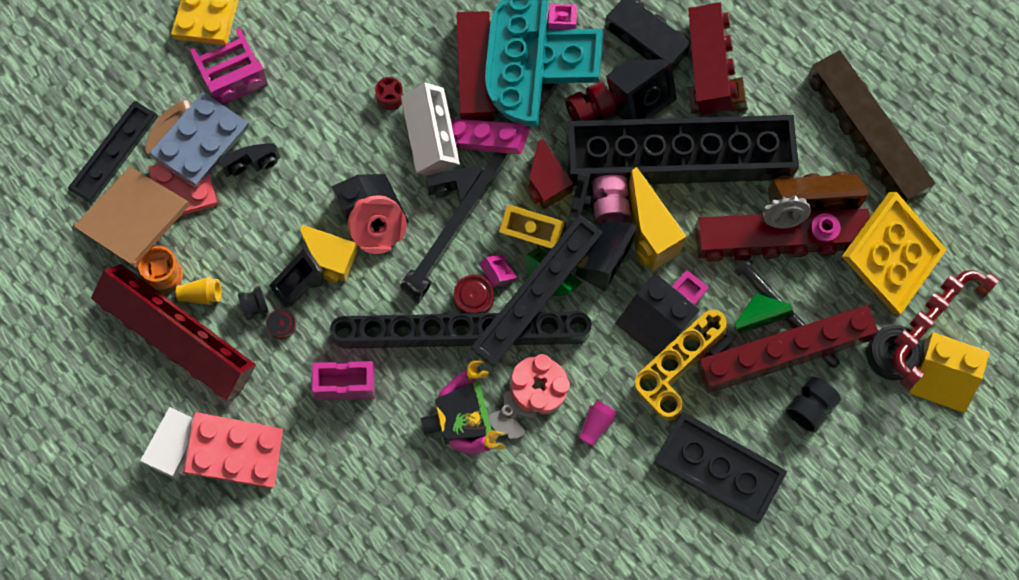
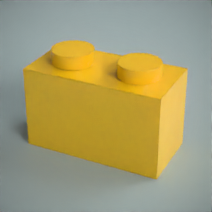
[499,204,567,249]

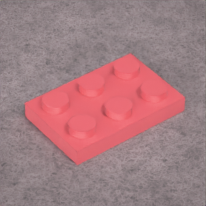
[182,412,283,489]

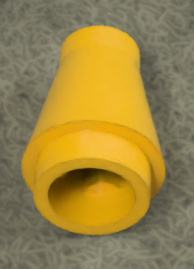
[176,277,222,305]

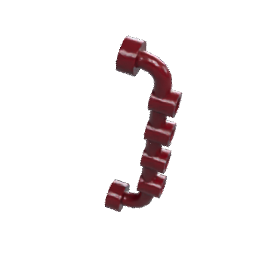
[893,270,1000,391]

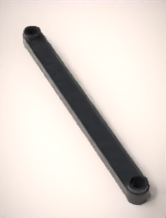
[400,83,559,300]

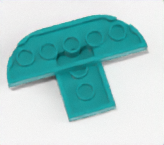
[485,0,603,127]

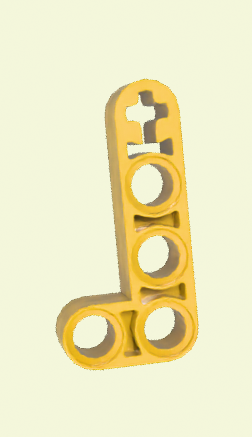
[635,309,727,422]

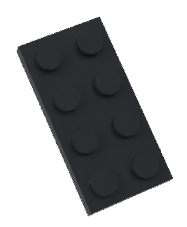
[653,412,788,524]

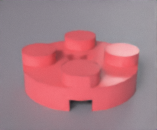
[348,195,407,254]
[509,354,570,415]

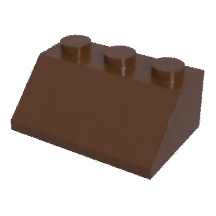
[768,171,869,212]

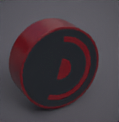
[266,309,296,339]

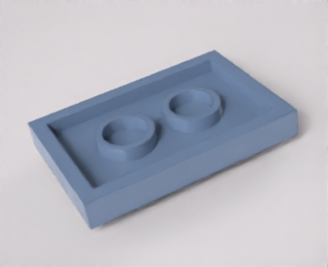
[150,92,249,189]

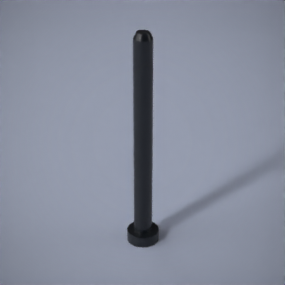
[734,258,840,368]

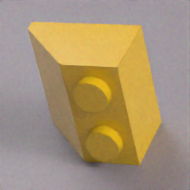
[908,332,990,413]

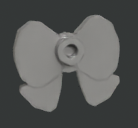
[489,390,537,439]

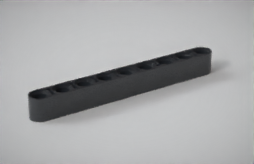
[330,311,592,349]

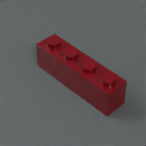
[688,2,738,116]
[456,11,499,122]

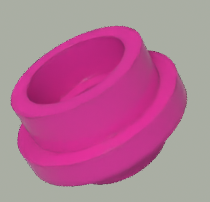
[811,213,841,242]

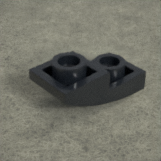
[217,143,281,177]

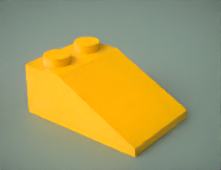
[628,167,686,272]

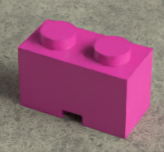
[312,361,375,400]

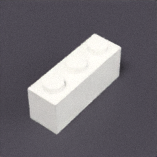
[401,82,460,175]

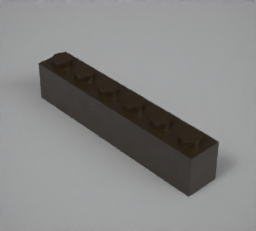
[808,50,936,205]

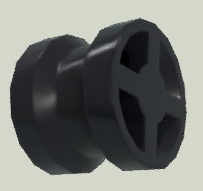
[237,286,269,321]

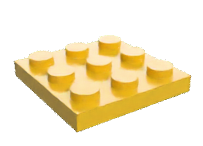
[842,192,947,314]

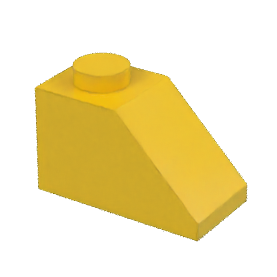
[300,225,358,283]

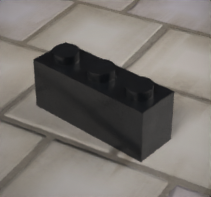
[604,0,691,70]

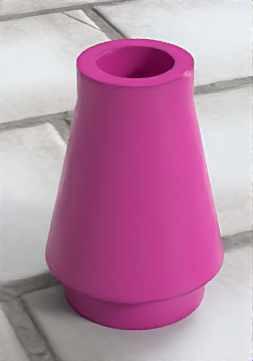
[578,400,617,446]

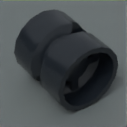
[785,376,842,433]

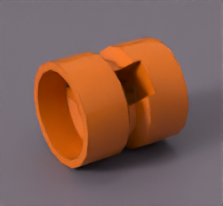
[138,246,183,293]

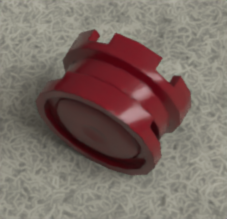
[453,274,494,314]

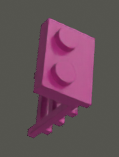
[190,28,268,105]

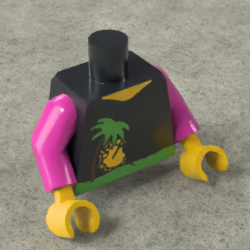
[420,360,505,455]

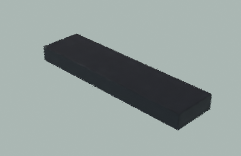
[68,100,158,205]

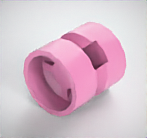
[591,175,631,224]

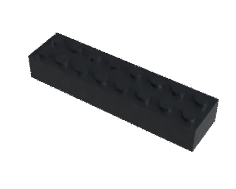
[566,115,799,187]

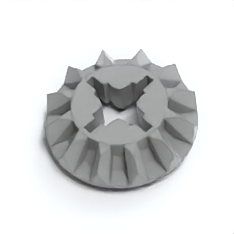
[763,195,811,228]

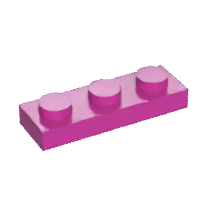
[451,119,530,154]

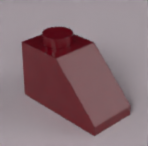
[527,139,573,210]

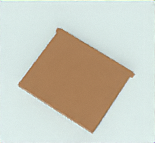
[73,167,191,267]

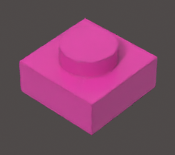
[479,254,518,288]
[672,270,709,305]

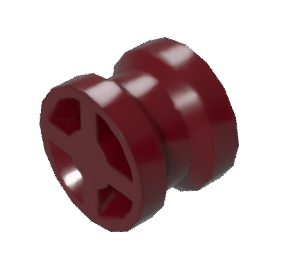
[375,77,403,110]

